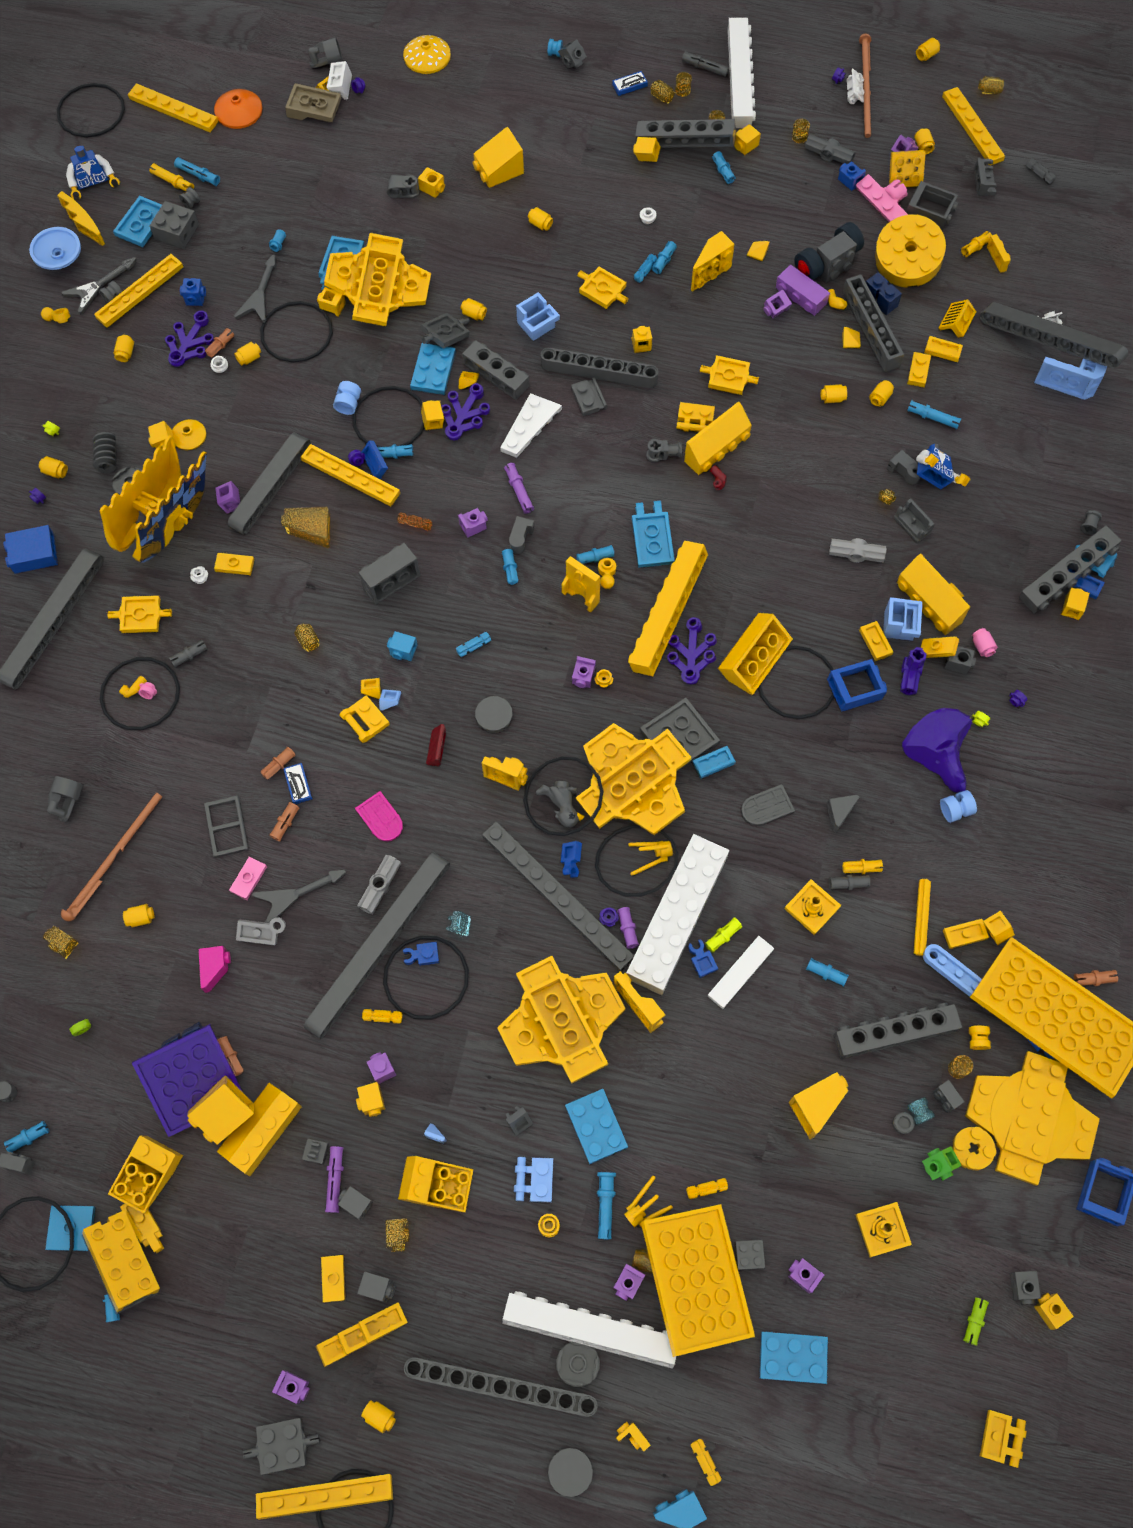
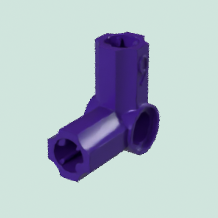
[900,647,927,695]

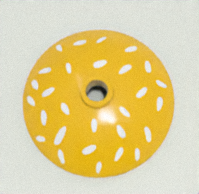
[403,35,451,74]

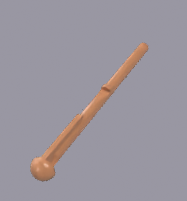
[859,33,871,138]
[61,793,162,921]

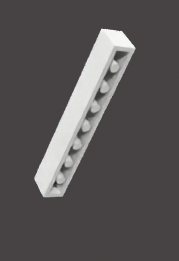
[728,18,756,128]
[503,1291,676,1369]

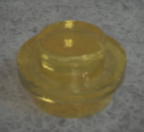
[879,489,896,505]

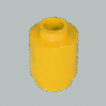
[916,38,940,61]
[914,129,935,155]
[528,207,553,231]
[460,298,487,321]
[113,335,134,362]
[234,342,261,366]
[869,380,894,407]
[820,384,847,403]
[39,456,68,479]
[123,904,155,928]
[361,1400,396,1433]

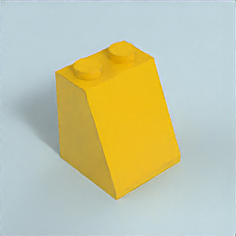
[473,127,524,188]
[789,1072,848,1139]
[187,1076,254,1145]

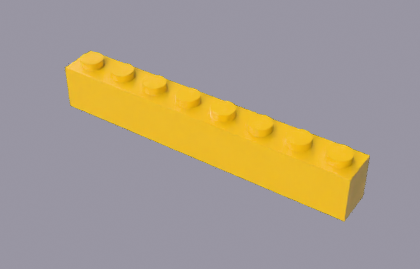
[628,541,708,677]

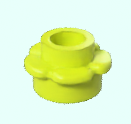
[43,421,60,436]
[972,711,990,727]

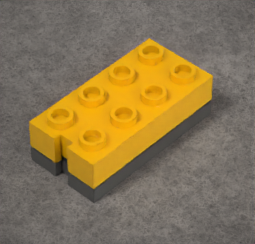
[82,1210,160,1315]

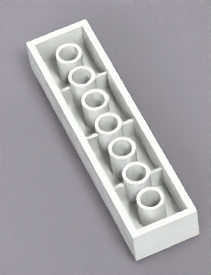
[626,834,729,995]

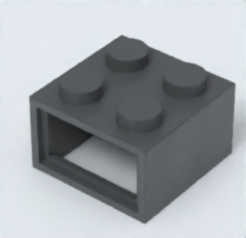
[150,201,199,249]

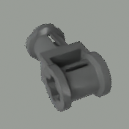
[646,439,682,462]

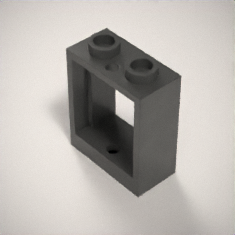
[906,181,958,230]

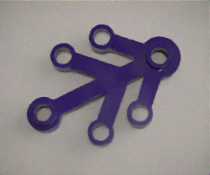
[165,311,214,367]
[441,383,490,440]
[667,617,717,684]

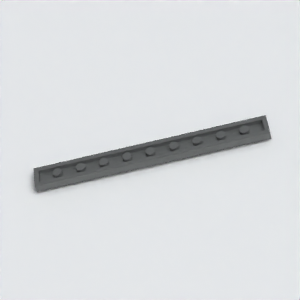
[482,822,634,971]

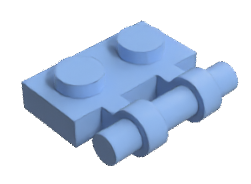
[514,1157,553,1203]

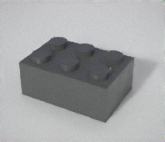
[358,543,420,605]

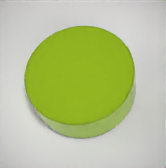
[69,1019,92,1036]

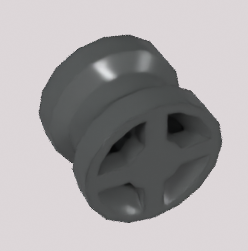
[179,187,200,209]

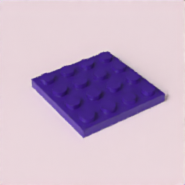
[132,1024,243,1137]

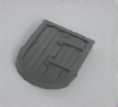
[741,784,795,826]

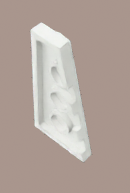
[501,393,562,458]

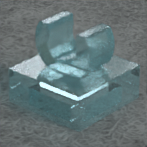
[446,911,471,936]

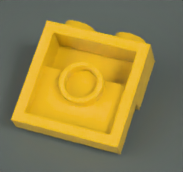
[482,756,528,791]

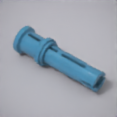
[597,1172,616,1239]

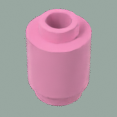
[972,628,998,657]

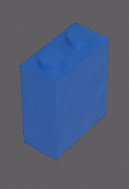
[3,525,58,574]

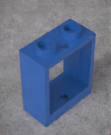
[827,659,887,712]
[1076,1158,1133,1227]

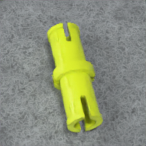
[704,918,742,953]

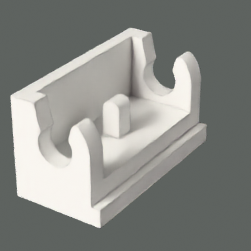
[327,61,352,100]

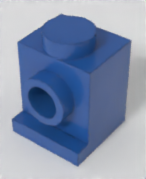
[838,161,866,191]

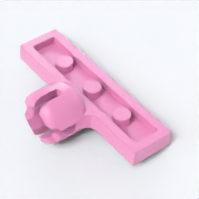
[856,174,908,222]

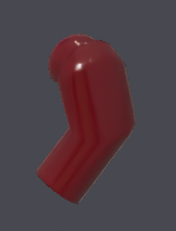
[710,465,727,490]

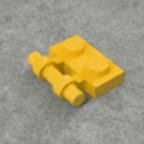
[676,402,715,432]
[980,1410,1027,1468]

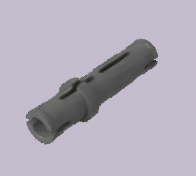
[682,51,730,77]

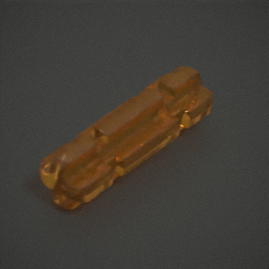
[397,512,432,530]

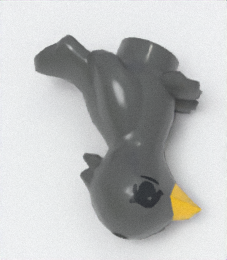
[535,781,585,828]

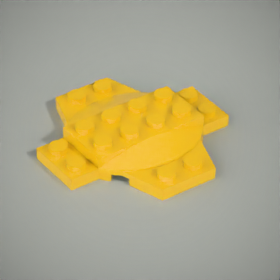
[324,233,431,326]
[576,723,692,835]
[497,956,626,1084]
[965,1051,1099,1186]

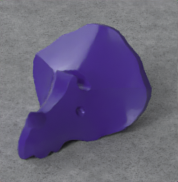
[902,708,972,793]

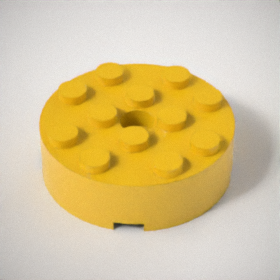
[875,215,946,288]

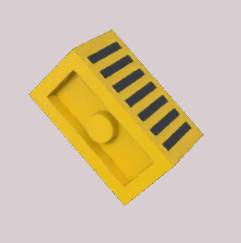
[939,299,977,338]

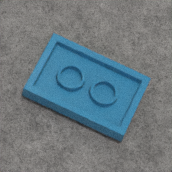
[113,195,162,247]
[410,343,456,395]
[565,1089,628,1164]
[760,1332,828,1384]

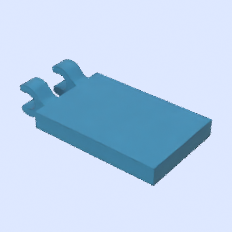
[319,236,365,290]
[632,501,675,568]

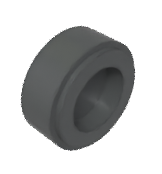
[892,1112,915,1134]

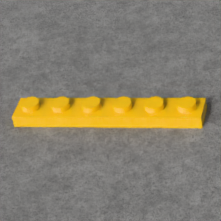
[128,83,219,133]
[942,87,1005,166]
[94,254,183,328]
[301,444,400,507]
[256,1474,393,1520]

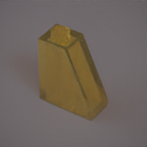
[281,507,330,548]

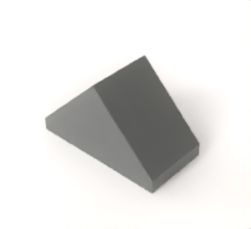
[827,795,859,833]

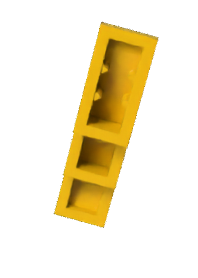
[57,191,105,246]
[316,1302,408,1367]

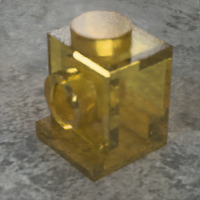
[43,925,78,959]
[386,1218,409,1252]

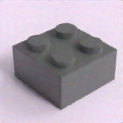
[933,1080,964,1113]
[0,1151,35,1175]
[735,1240,765,1270]

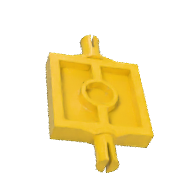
[577,267,628,309]
[700,355,759,395]
[108,596,172,633]

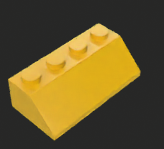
[684,402,752,475]
[897,554,970,635]
[718,613,793,695]
[217,1083,302,1176]

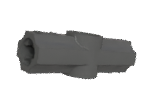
[805,134,856,164]

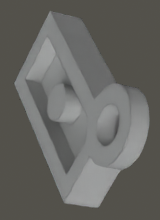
[236,917,286,945]

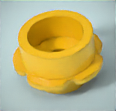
[595,669,613,688]

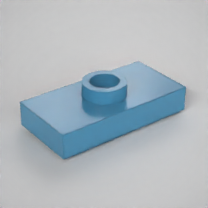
[692,746,736,779]

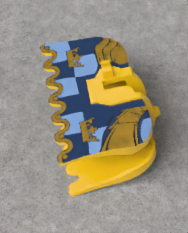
[100,435,207,562]

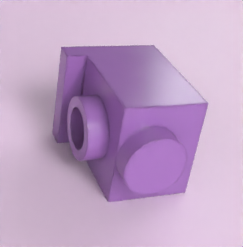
[891,135,919,152]
[763,290,792,318]
[216,481,240,514]
[458,508,488,538]
[572,656,596,688]
[788,1258,824,1294]
[613,1264,645,1301]
[272,1370,310,1404]

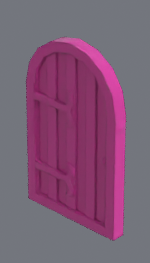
[355,791,403,841]

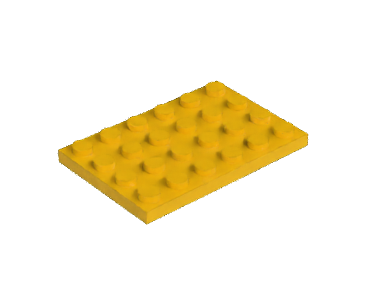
[641,1204,755,1357]

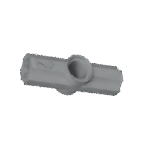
[829,538,886,563]
[357,855,401,915]

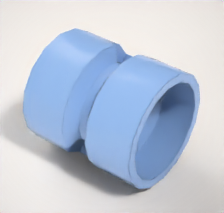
[333,381,361,415]
[940,790,977,823]

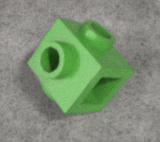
[922,1146,962,1181]

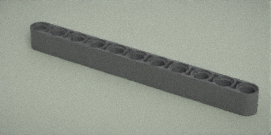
[304,852,450,1039]

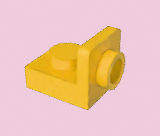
[616,1422,651,1451]

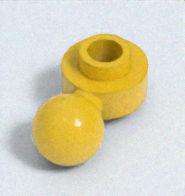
[41,307,70,323]
[598,558,616,589]

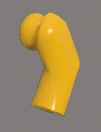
[828,289,847,310]
[119,676,147,698]

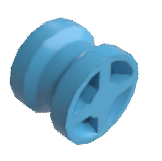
[547,39,563,57]

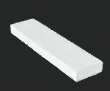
[708,936,774,1009]

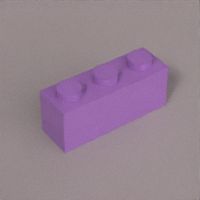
[776,265,830,316]

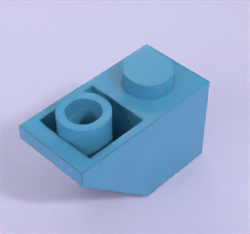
[653,1489,707,1528]

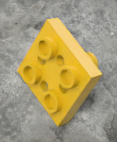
[889,150,926,187]
[784,879,841,935]
[856,1202,912,1257]

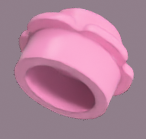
[138,682,157,699]

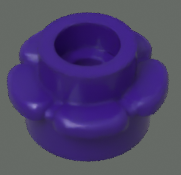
[832,67,846,84]
[351,77,365,94]
[348,450,365,466]
[29,488,46,504]
[1009,690,1027,707]
[599,908,619,927]

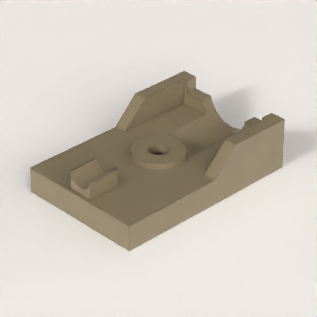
[285,83,341,122]

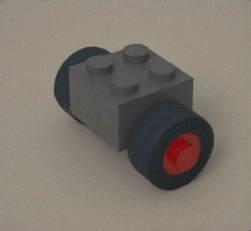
[794,222,864,283]

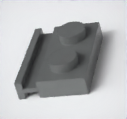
[571,377,607,416]

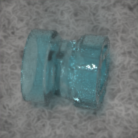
[907,1097,935,1125]

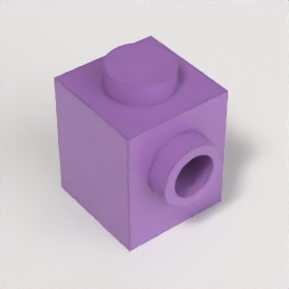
[367,1052,396,1084]

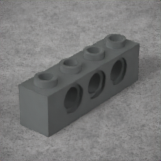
[462,340,529,400]

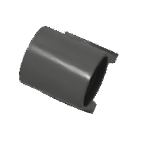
[387,175,420,199]

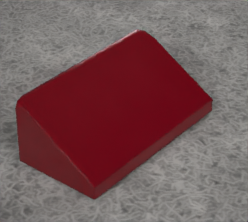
[426,724,446,767]

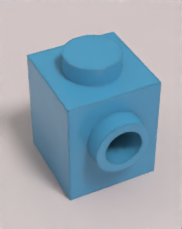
[387,631,418,661]

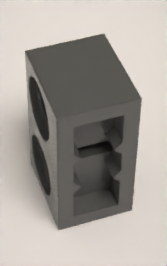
[357,1272,396,1303]

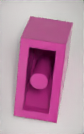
[199,946,231,993]

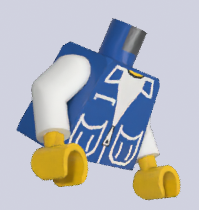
[66,146,120,199]
[916,444,970,489]

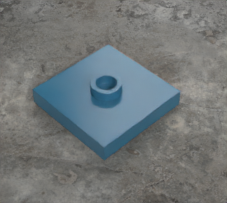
[45,1206,95,1251]

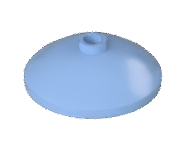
[29,227,81,270]

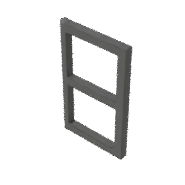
[204,795,249,858]

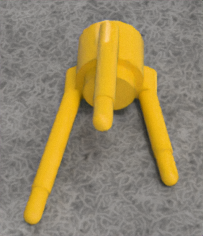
[628,841,673,876]
[624,1176,673,1228]

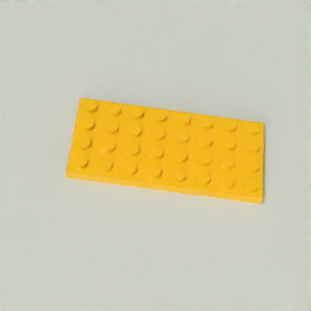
[970,937,1133,1099]

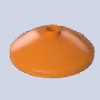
[214,89,263,129]

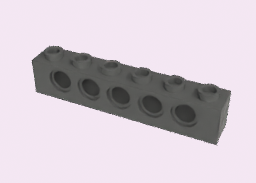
[635,119,736,148]
[843,275,904,372]
[1019,525,1122,614]
[834,1003,962,1059]

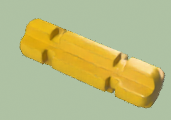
[362,1009,403,1023]
[686,1178,728,1199]
[691,1439,721,1486]

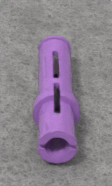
[504,463,534,514]
[325,1146,344,1213]

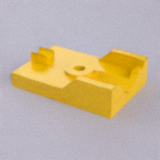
[562,556,600,612]
[613,971,665,1033]

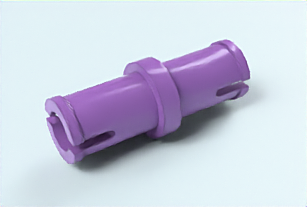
[617,907,639,949]

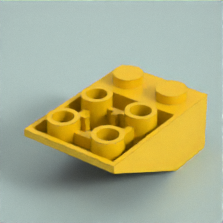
[691,231,734,292]
[108,1135,183,1214]
[398,1156,473,1212]

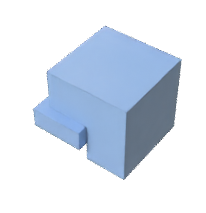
[516,292,560,341]
[883,598,922,641]

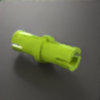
[963,1297,989,1346]

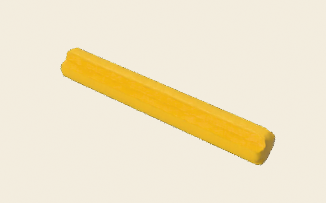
[914,879,931,956]

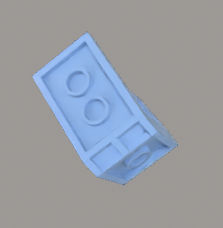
[1034,357,1107,400]

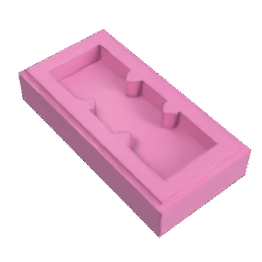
[229,857,267,900]

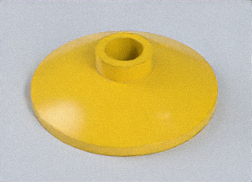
[172,419,206,450]

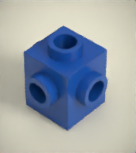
[180,278,206,306]

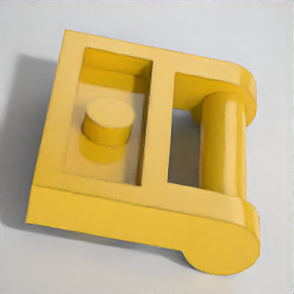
[339,695,390,743]

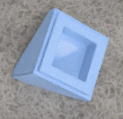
[379,689,401,711]
[424,1123,447,1144]

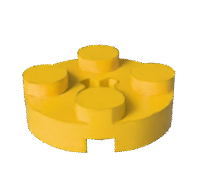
[952,1127,996,1170]

